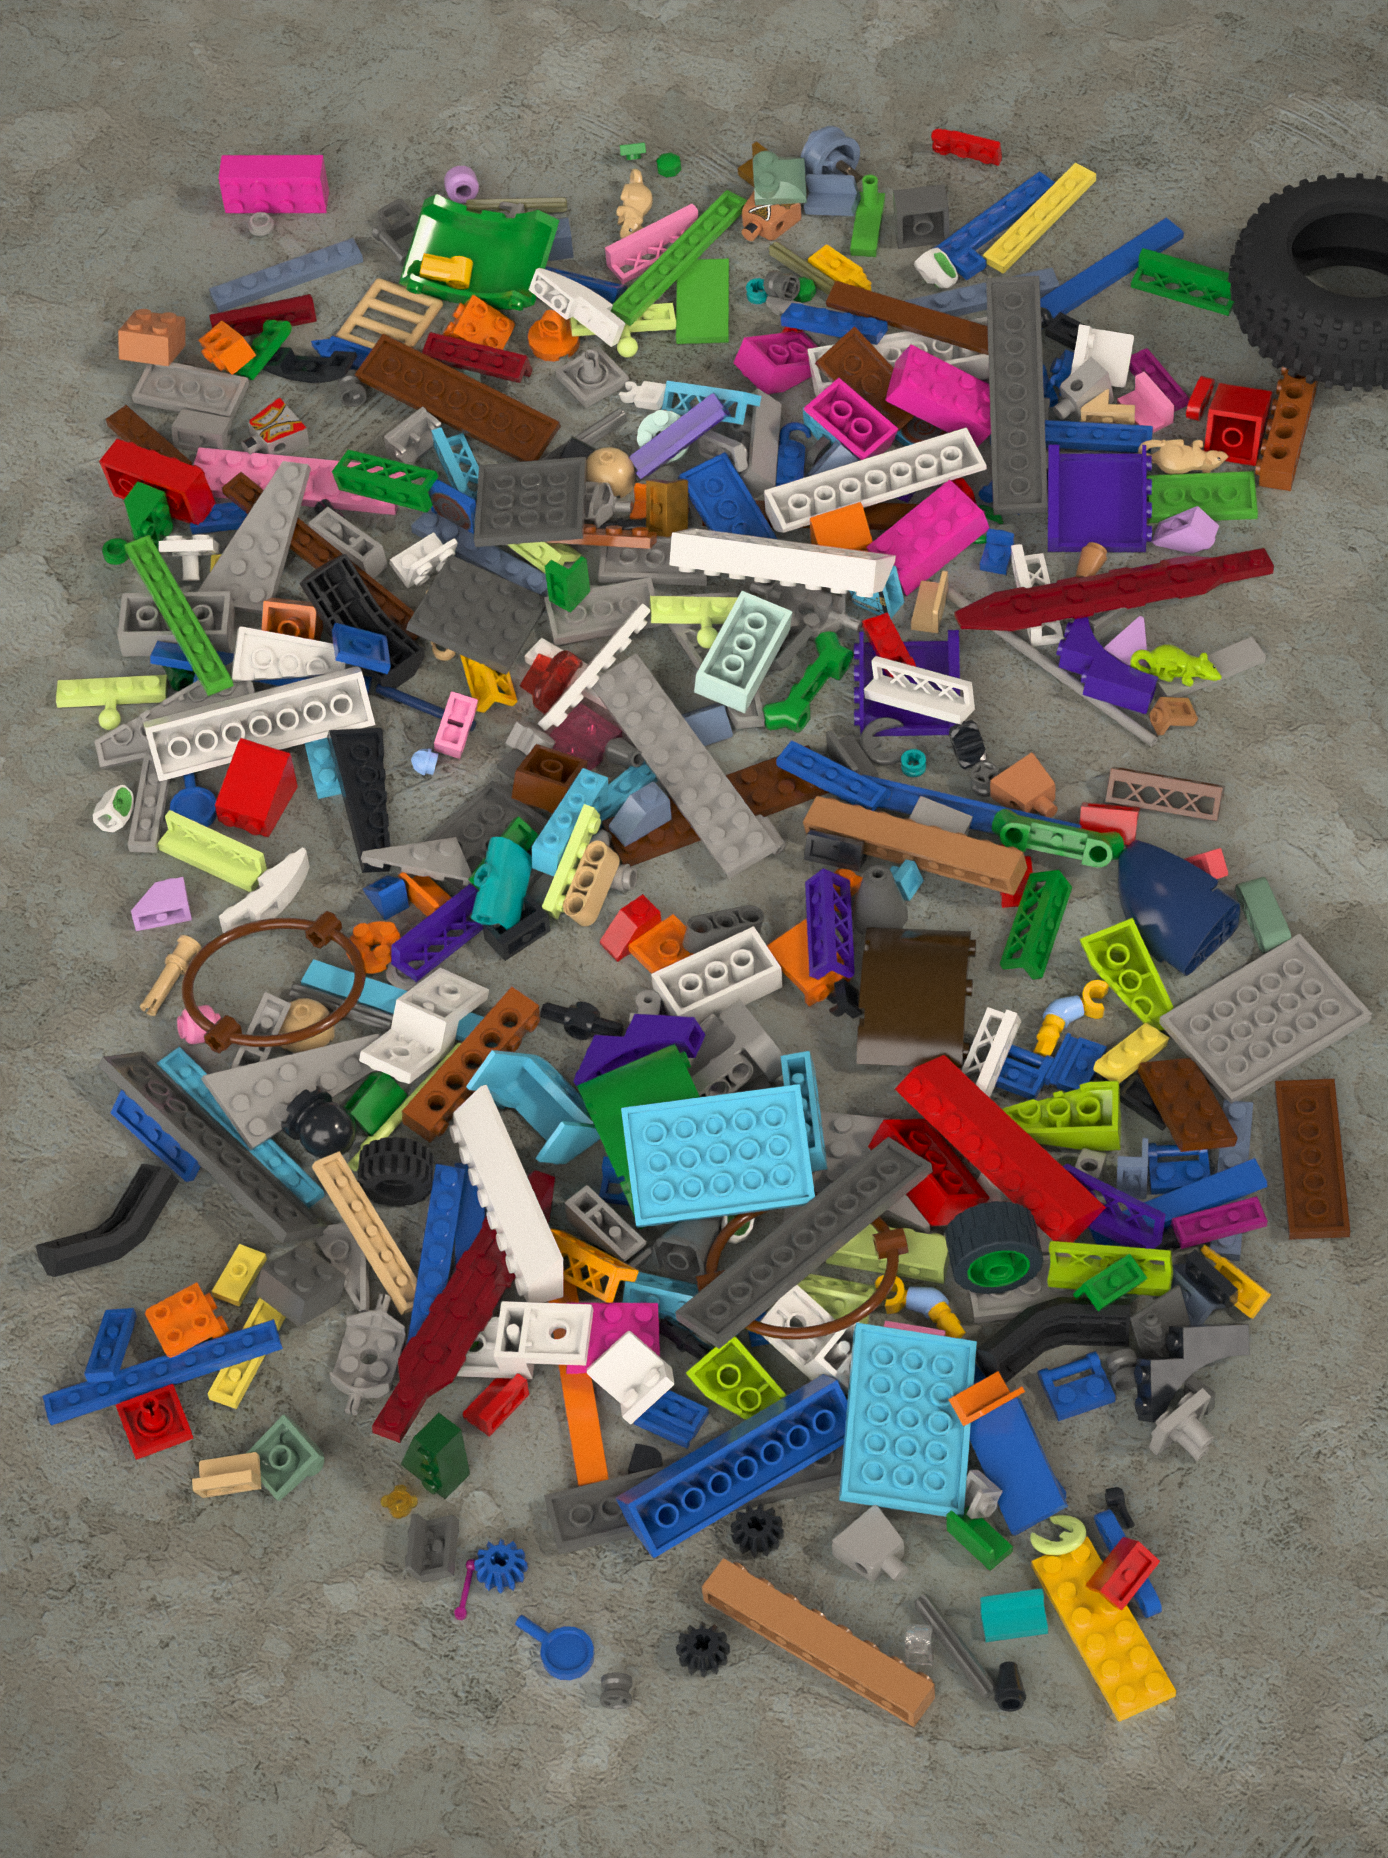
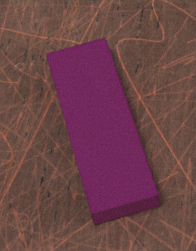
[1129,348,1190,412]
[1171,1196,1268,1249]

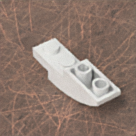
[529,268,625,347]
[219,847,310,933]

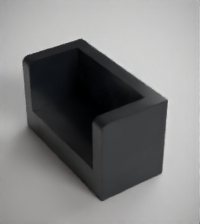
[482,894,551,961]

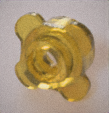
[381,1485,418,1519]

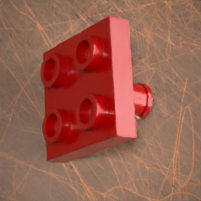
[116,1384,194,1460]

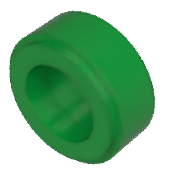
[102,538,129,565]

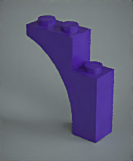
[1056,617,1158,714]
[573,1014,706,1088]

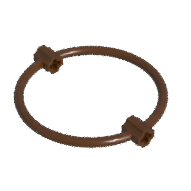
[182,911,366,1054]
[695,1192,909,1340]

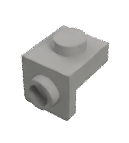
[965,1470,1002,1519]

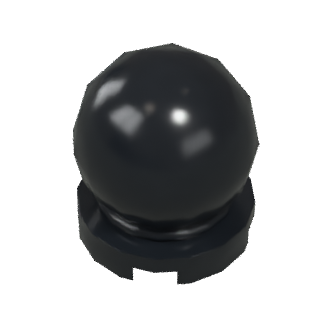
[281,1086,356,1159]

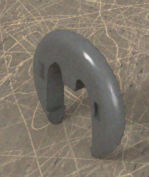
[860,717,909,765]

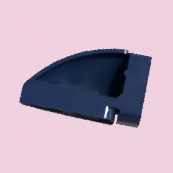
[1118,840,1240,976]

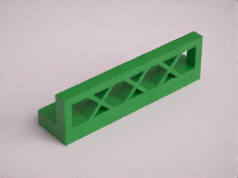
[1131,248,1235,316]
[332,449,438,513]
[999,870,1072,980]

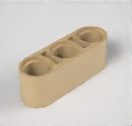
[563,841,620,926]

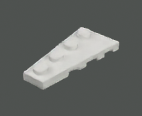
[231,626,345,682]

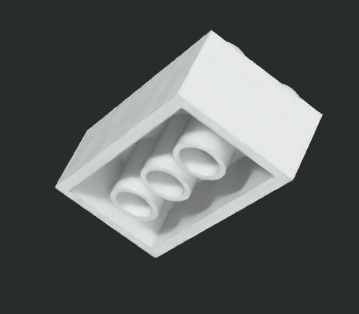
[651,926,783,1025]

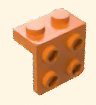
[442,295,515,350]
[145,1282,230,1358]

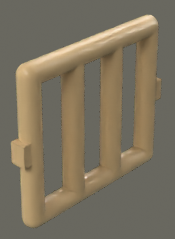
[336,278,443,349]

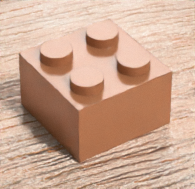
[118,309,186,366]

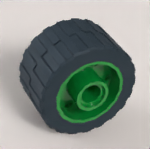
[945,1201,1043,1294]

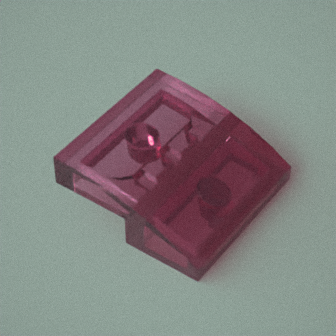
[549,703,622,771]

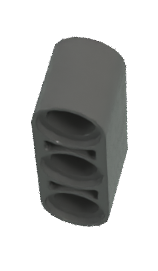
[682,905,764,954]

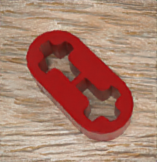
[1186,376,1215,421]

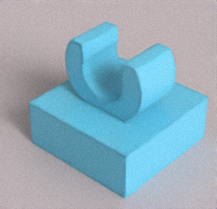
[889,859,924,901]

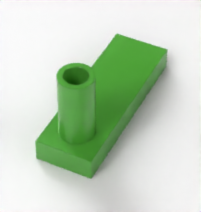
[850,175,885,257]

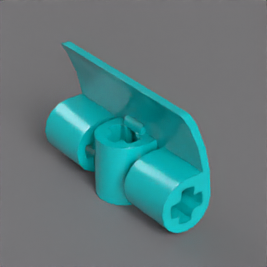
[471,837,532,930]

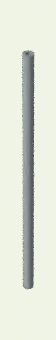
[946,589,1158,747]

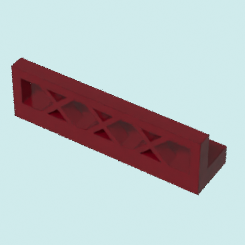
[209,294,317,337]
[422,332,533,383]

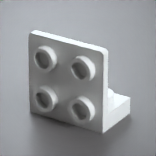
[1071,325,1134,388]
[389,532,458,589]
[587,1331,674,1424]

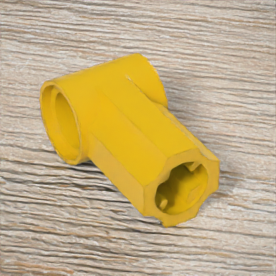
[419,253,473,290]

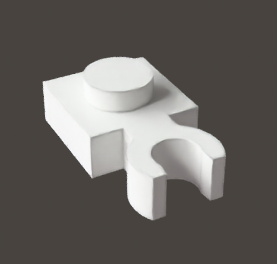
[619,381,666,410]

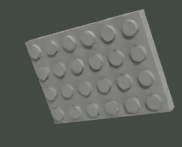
[1159,934,1372,1104]

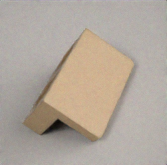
[911,571,948,633]
[192,1452,261,1498]

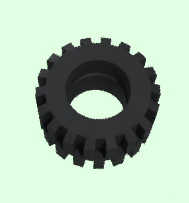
[358,1137,434,1206]

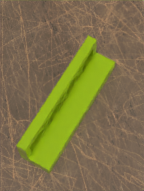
[1047,1241,1173,1296]

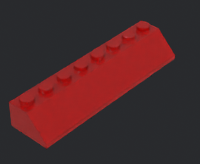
[895,1055,1106,1243]

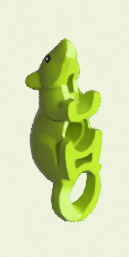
[1130,644,1222,687]

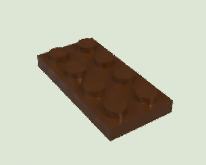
[815,326,915,433]
[1138,1058,1238,1152]

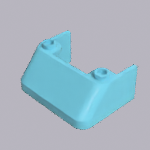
[466,1050,600,1165]

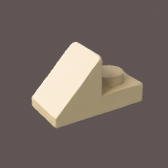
[1081,389,1135,425]

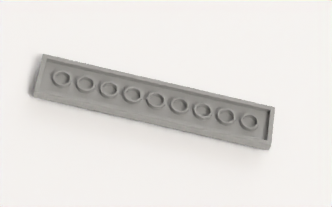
[592,653,777,879]

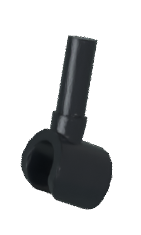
[1105,1487,1135,1529]

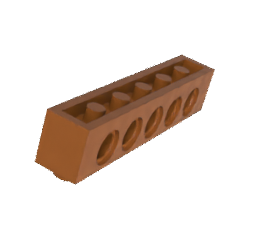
[1255,366,1319,491]
[402,987,540,1143]

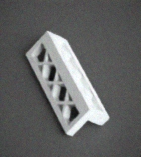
[1011,544,1064,647]
[864,656,975,725]
[962,1007,1021,1098]

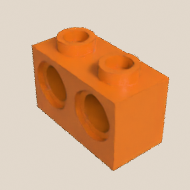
[198,321,256,375]

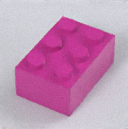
[565,1303,660,1374]

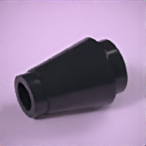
[994,1661,1026,1712]

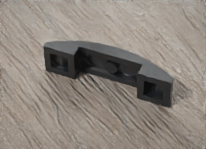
[262,347,357,383]

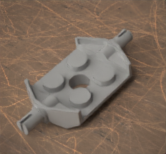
[584,481,633,528]
[750,580,862,638]
[329,1294,407,1415]

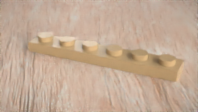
[312,1151,417,1316]

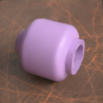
[444,166,479,203]

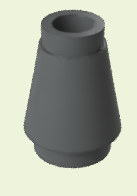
[605,738,644,767]

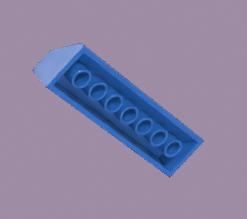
[616,1374,848,1558]

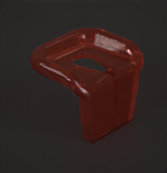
[519,650,583,715]

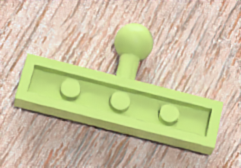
[569,303,676,358]
[649,596,738,648]
[56,675,168,730]

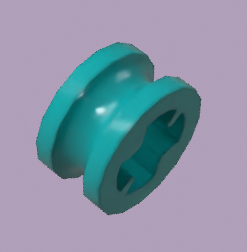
[746,278,769,304]
[901,749,926,778]

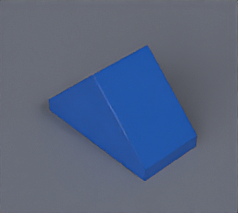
[362,876,409,920]

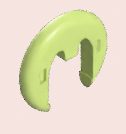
[1030,1515,1086,1555]

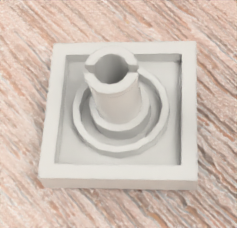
[159,535,221,581]

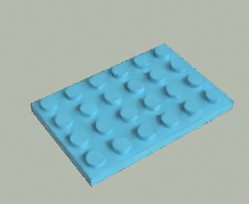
[621,1084,815,1228]
[839,1323,977,1518]

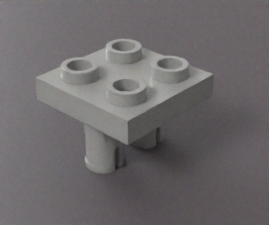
[1149,1388,1214,1462]

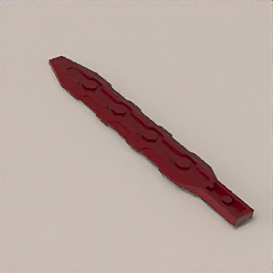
[954,548,1274,631]
[372,1170,555,1443]

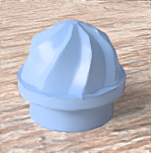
[411,748,439,776]

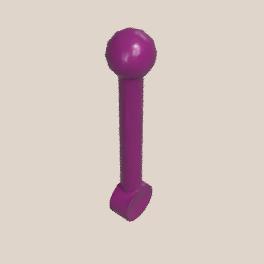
[454,1559,475,1620]

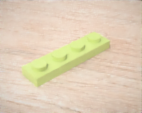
[542,804,601,919]

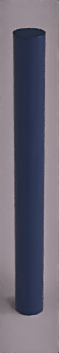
[376,684,476,732]

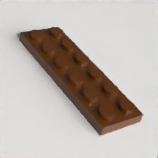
[1275,1078,1350,1240]

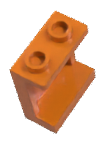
[767,918,853,1007]

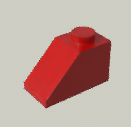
[600,894,662,962]

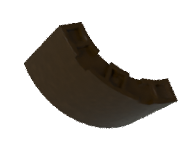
[856,927,976,1068]

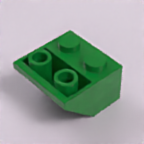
[124,482,173,549]

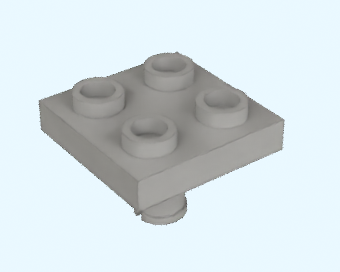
[555,346,629,408]

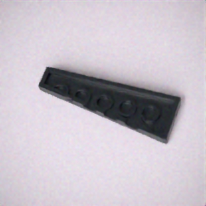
[327,728,392,873]

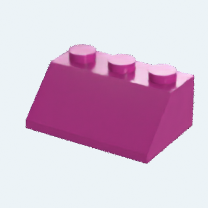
[804,378,898,460]

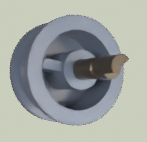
[800,126,863,184]

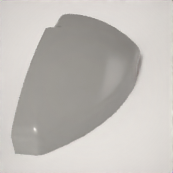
[687,999,783,1097]

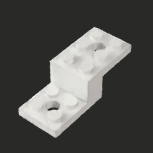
[359,968,489,1084]
[759,1285,860,1395]
[457,1301,593,1379]

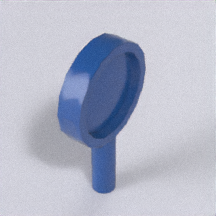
[170,772,217,827]
[515,1615,595,1680]

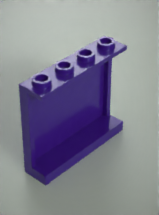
[1048,445,1152,552]
[854,630,960,737]

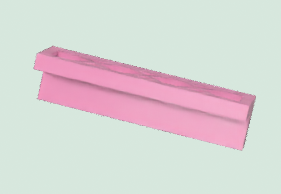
[605,204,698,284]

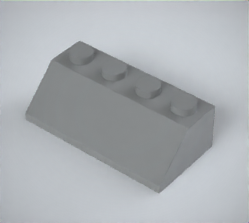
[720,389,781,498]

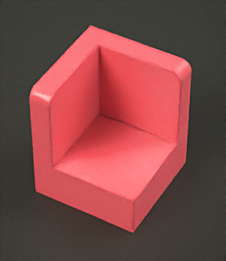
[1184,848,1228,879]

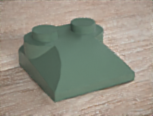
[753,151,807,206]
[247,1414,324,1501]

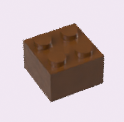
[511,744,588,814]

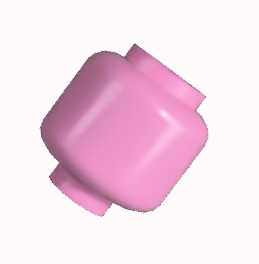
[177,1005,221,1045]

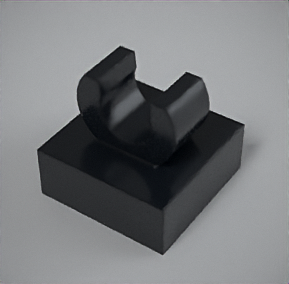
[827,979,863,1019]

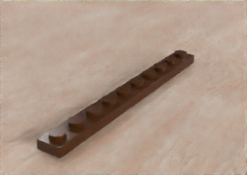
[222,472,420,641]

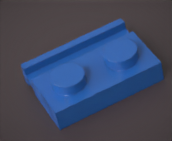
[1045,1033,1107,1092]
[634,1390,709,1449]

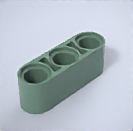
[1235,877,1292,954]

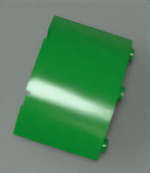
[398,194,560,311]
[577,1044,700,1229]

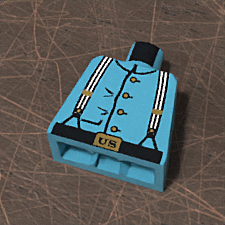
[849,565,904,619]

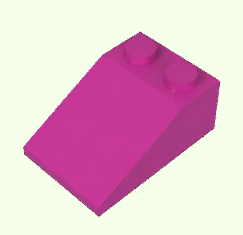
[734,331,818,395]

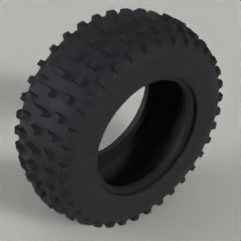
[1228,173,1388,392]

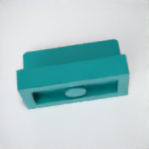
[980,1589,1048,1643]

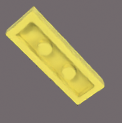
[1093,1023,1169,1083]

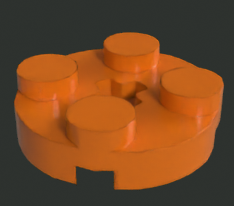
[346,921,401,974]

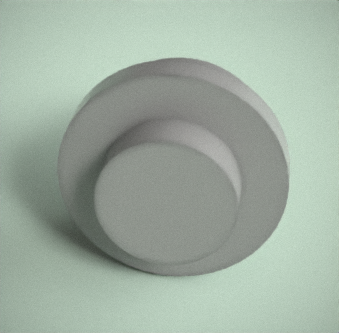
[248,212,274,236]

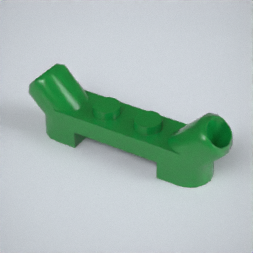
[762,631,853,733]
[992,808,1124,867]

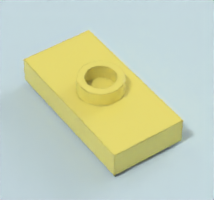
[212,1244,267,1307]

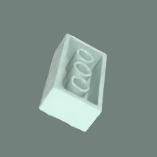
[694,591,792,713]

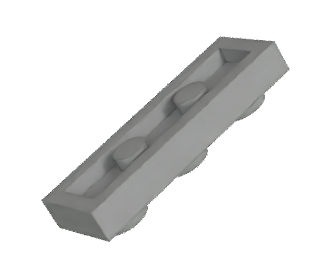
[697,430,748,472]

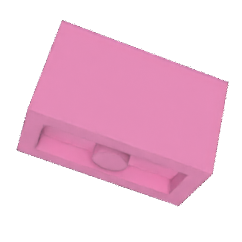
[1117,372,1174,433]

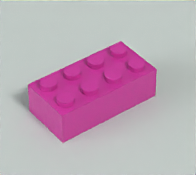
[218,155,329,213]
[885,344,991,448]
[866,479,990,597]

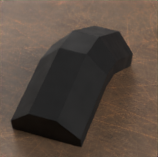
[299,554,425,688]
[35,1163,179,1277]
[976,1297,1130,1384]

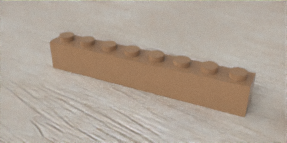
[803,796,1027,895]
[702,1558,935,1727]

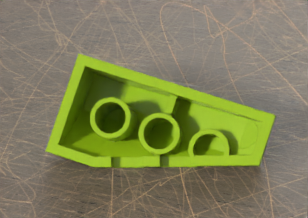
[1079,918,1174,1032]
[1002,1081,1121,1151]
[686,1336,787,1420]

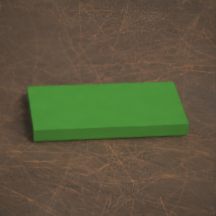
[676,258,729,344]
[1146,471,1258,523]

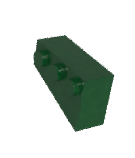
[401,1412,470,1499]

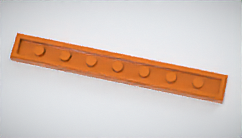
[548,1274,609,1487]

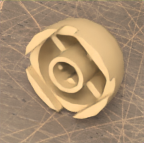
[586,447,636,498]
[278,998,335,1054]

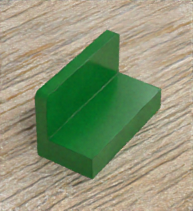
[545,556,590,613]
[343,1071,407,1136]
[1073,1254,1148,1312]
[946,1506,1013,1571]

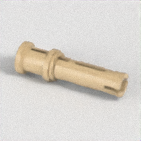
[140,935,202,1016]

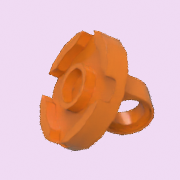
[528,310,580,362]

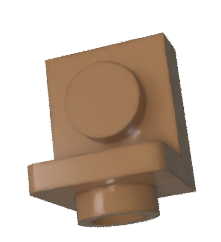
[1149,697,1198,735]

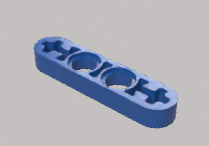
[1094,1509,1162,1618]

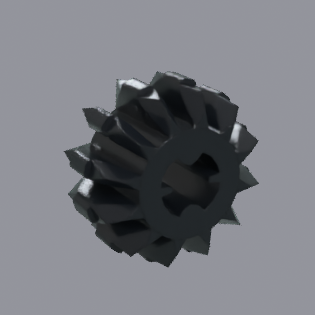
[949,720,987,769]
[731,1503,784,1559]
[676,1621,730,1678]

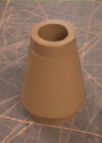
[1075,542,1107,578]

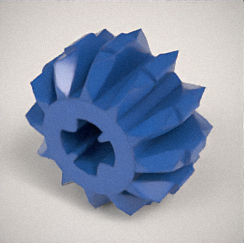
[474,1538,528,1594]

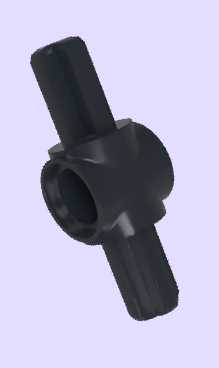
[540,1001,624,1040]

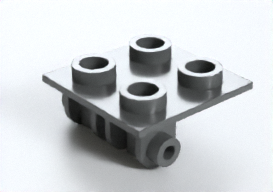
[1130,1285,1190,1358]

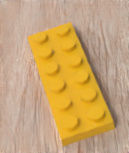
[1031,1536,1176,1722]

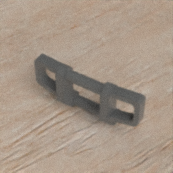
[372,199,419,267]

